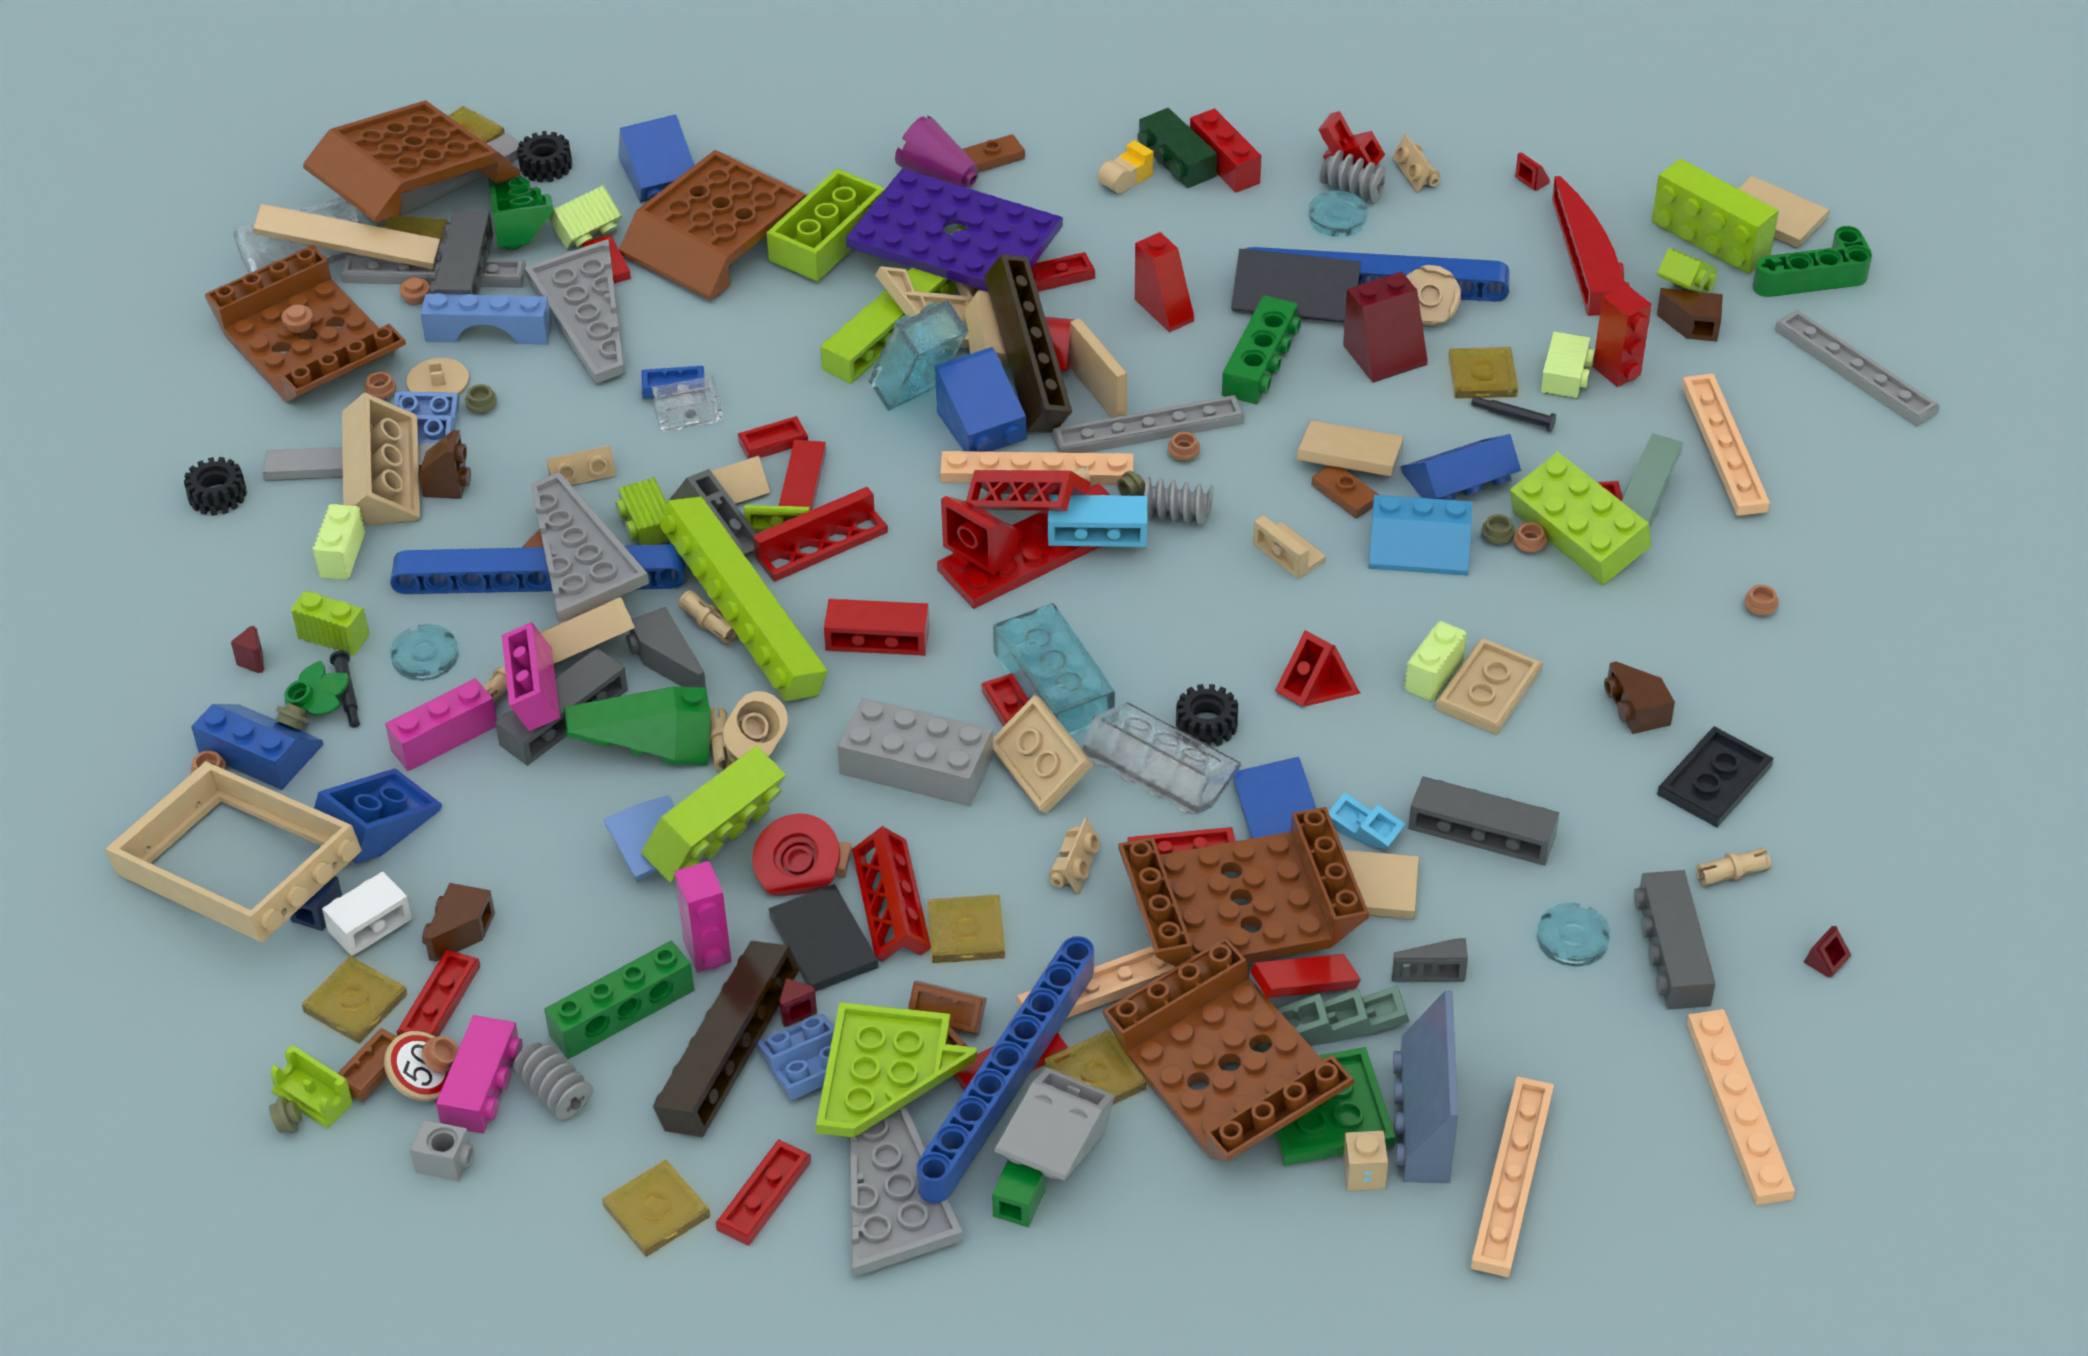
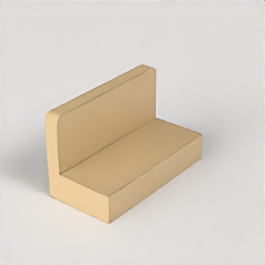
[711,456,770,504]
[1253,515,1325,579]

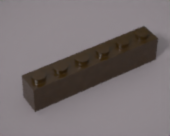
[984,254,1072,433]
[653,941,799,1137]

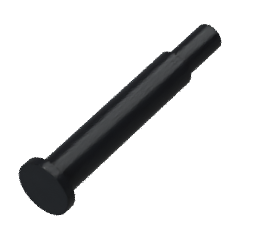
[1471,396,1556,432]
[329,650,360,728]

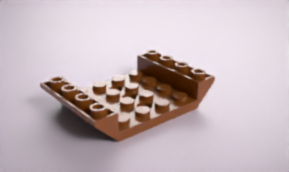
[303,100,520,222]
[619,150,808,301]
[205,245,406,403]
[1118,807,1369,967]
[1102,937,1354,1162]

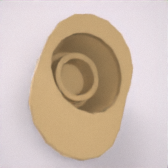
[722,691,788,759]

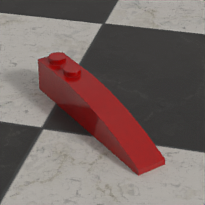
[1552,176,1630,316]

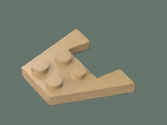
[875,266,986,348]

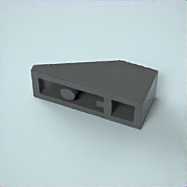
[669,469,757,556]
[626,607,706,688]

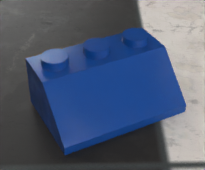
[1400,434,1522,500]
[191,704,324,790]

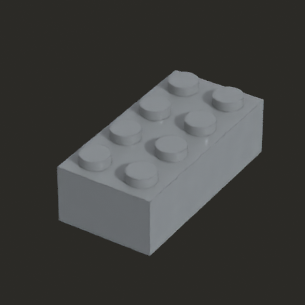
[838,697,993,806]

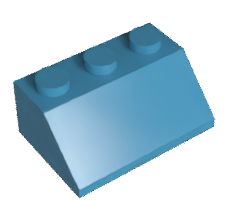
[1369,495,1472,576]

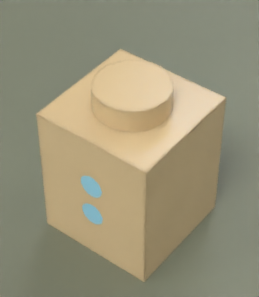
[1343,1131,1388,1191]

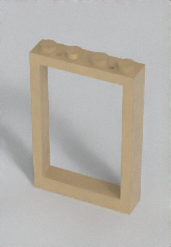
[105,761,362,943]

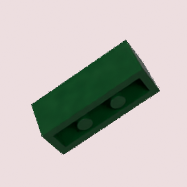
[1137,108,1217,189]

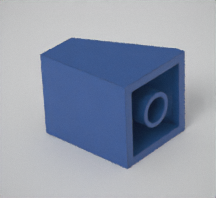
[618,114,694,203]
[935,347,1026,452]

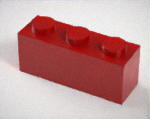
[1190,108,1262,193]
[1593,284,1652,387]
[824,599,930,656]

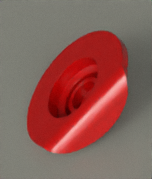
[752,813,841,896]

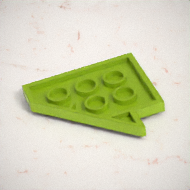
[816,1002,977,1138]

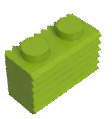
[1657,248,1718,293]
[615,477,670,545]
[291,590,370,655]

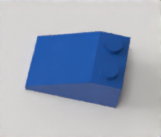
[314,768,442,864]

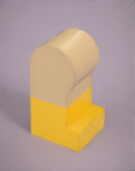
[1097,140,1154,194]

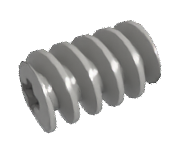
[1319,150,1385,203]
[1144,476,1214,525]
[513,1043,593,1120]

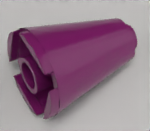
[895,115,978,188]

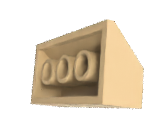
[342,392,420,526]

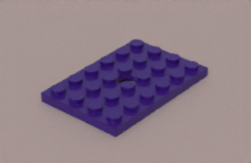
[846,168,1063,292]

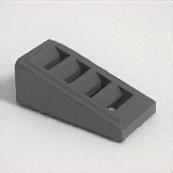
[1391,938,1468,982]

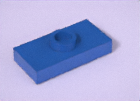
[641,366,705,399]

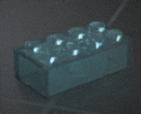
[868,300,969,411]
[993,603,1115,735]

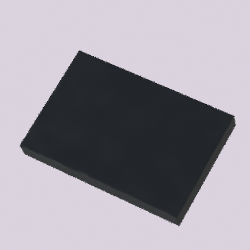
[1657,726,1774,828]
[768,884,879,991]

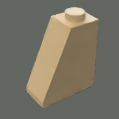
[965,290,1008,368]
[540,597,635,664]

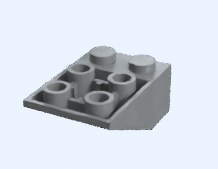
[994,1067,1115,1181]

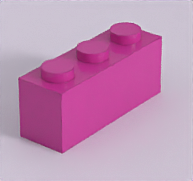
[501,622,560,732]
[385,678,497,771]
[674,861,732,972]
[436,1015,523,1134]

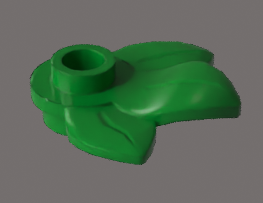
[284,661,350,716]

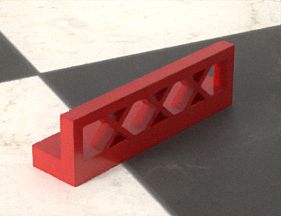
[966,470,1091,511]
[753,487,888,582]
[852,826,931,962]

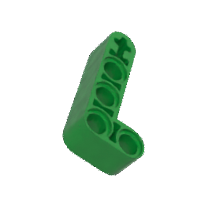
[1752,226,1872,297]

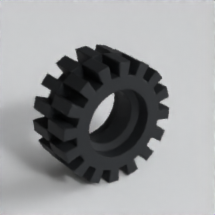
[517,131,572,183]
[184,457,247,516]
[1176,684,1238,748]

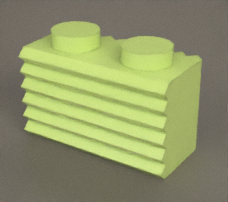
[548,185,622,249]
[1541,331,1595,399]
[312,504,365,580]
[1404,621,1466,701]

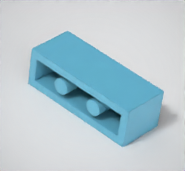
[1048,495,1148,547]

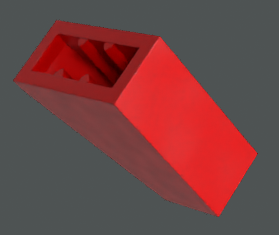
[1134,232,1194,333]

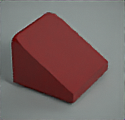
[1515,152,1550,191]

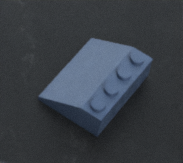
[1393,991,1458,1183]

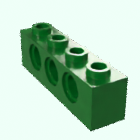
[1222,295,1302,405]
[544,940,695,1059]

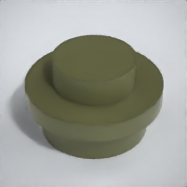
[465,384,497,413]
[1117,471,1146,496]
[1482,514,1515,544]
[276,703,310,730]
[269,1096,302,1133]

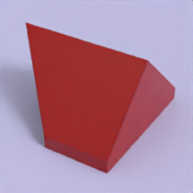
[1275,630,1361,706]

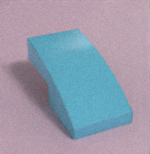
[1328,792,1406,850]

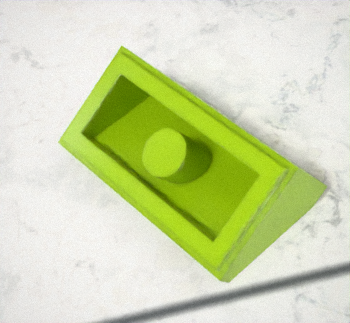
[744,505,810,532]

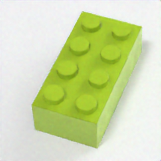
[1651,158,1779,274]
[767,168,886,282]
[1510,451,1651,585]
[641,745,786,883]

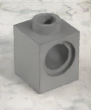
[410,1120,474,1181]

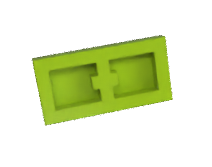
[270,1044,353,1129]

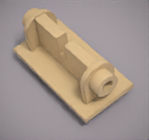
[1392,134,1440,193]
[547,445,616,485]
[1049,818,1100,894]

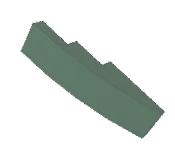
[1622,433,1683,528]
[1258,985,1410,1051]

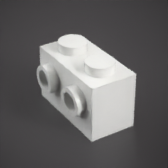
[322,871,412,956]

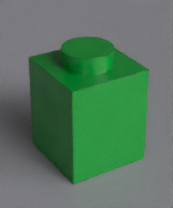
[992,1160,1045,1227]

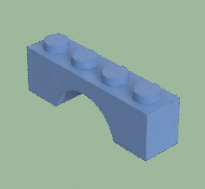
[421,293,552,345]

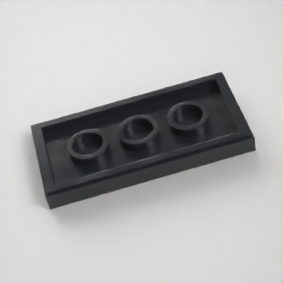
[1231,248,1361,323]

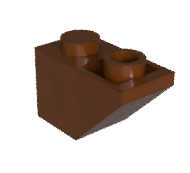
[1657,288,1723,342]
[419,430,471,499]
[1604,661,1675,734]
[422,883,495,961]

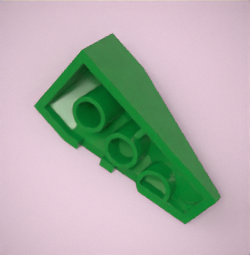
[488,175,554,250]
[564,686,710,766]

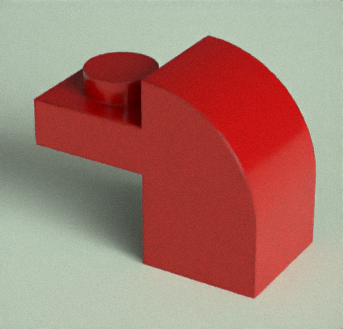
[1318,111,1385,169]
[1045,317,1074,370]

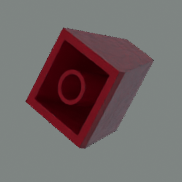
[1343,272,1428,383]

